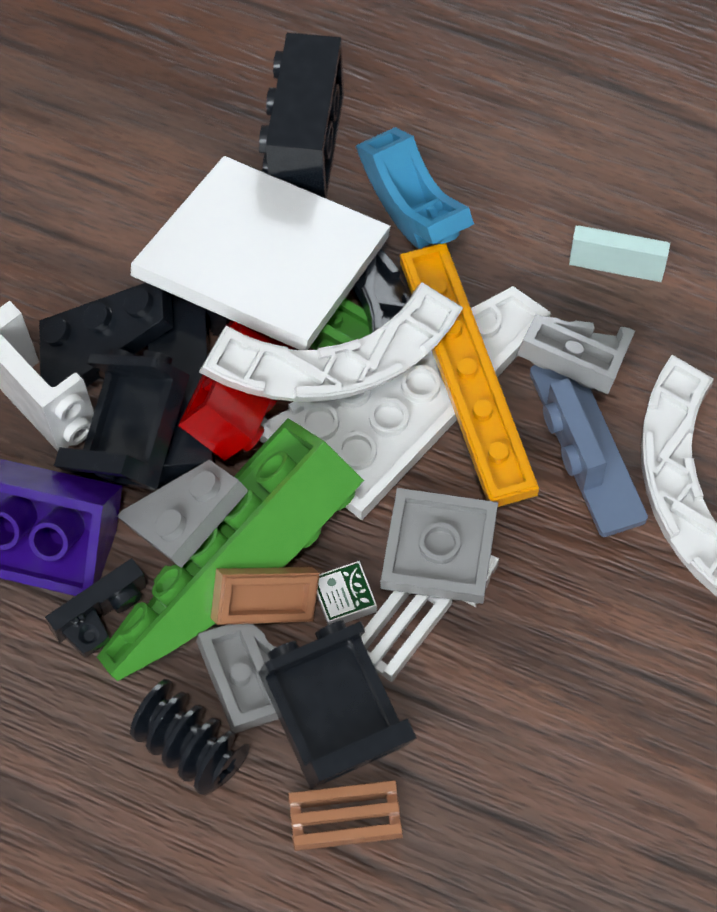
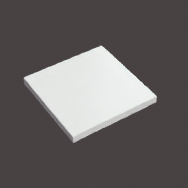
[130,156,390,350]

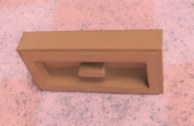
[288,780,402,851]

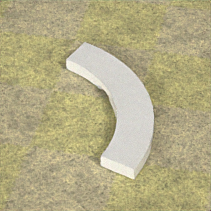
[199,283,463,402]
[641,355,717,597]

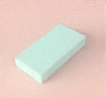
[569,225,670,282]

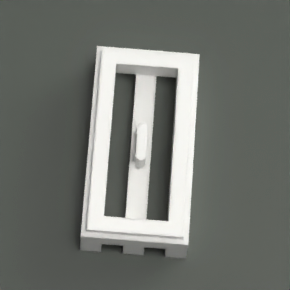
[361,591,452,682]

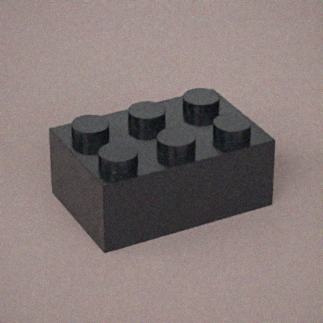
[259,32,344,199]

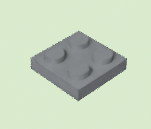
[381,488,498,604]

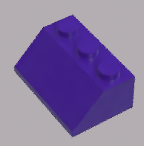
[0,459,122,596]

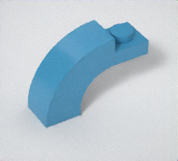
[356,127,474,249]

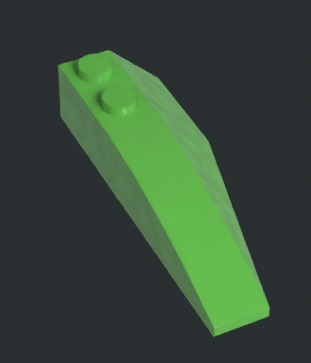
[97,418,364,681]

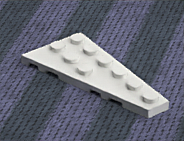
[260,286,551,520]

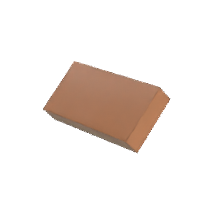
[211,567,319,625]

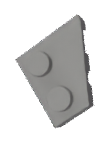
[517,315,635,394]
[117,460,248,568]
[197,624,279,734]

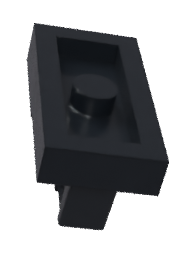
[45,558,146,658]

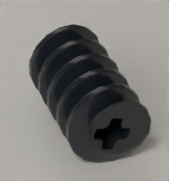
[130,679,249,795]

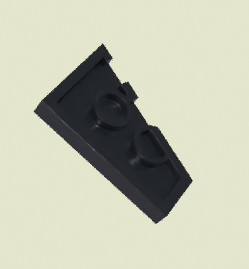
[39,282,173,387]

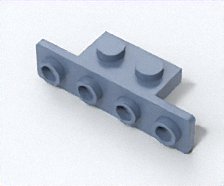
[530,365,648,537]

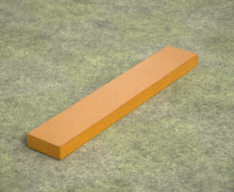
[400,243,539,507]

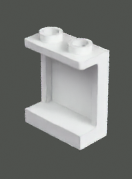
[0,301,94,451]

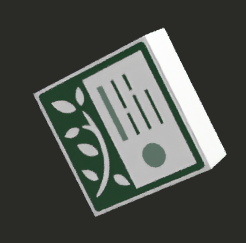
[317,561,377,625]

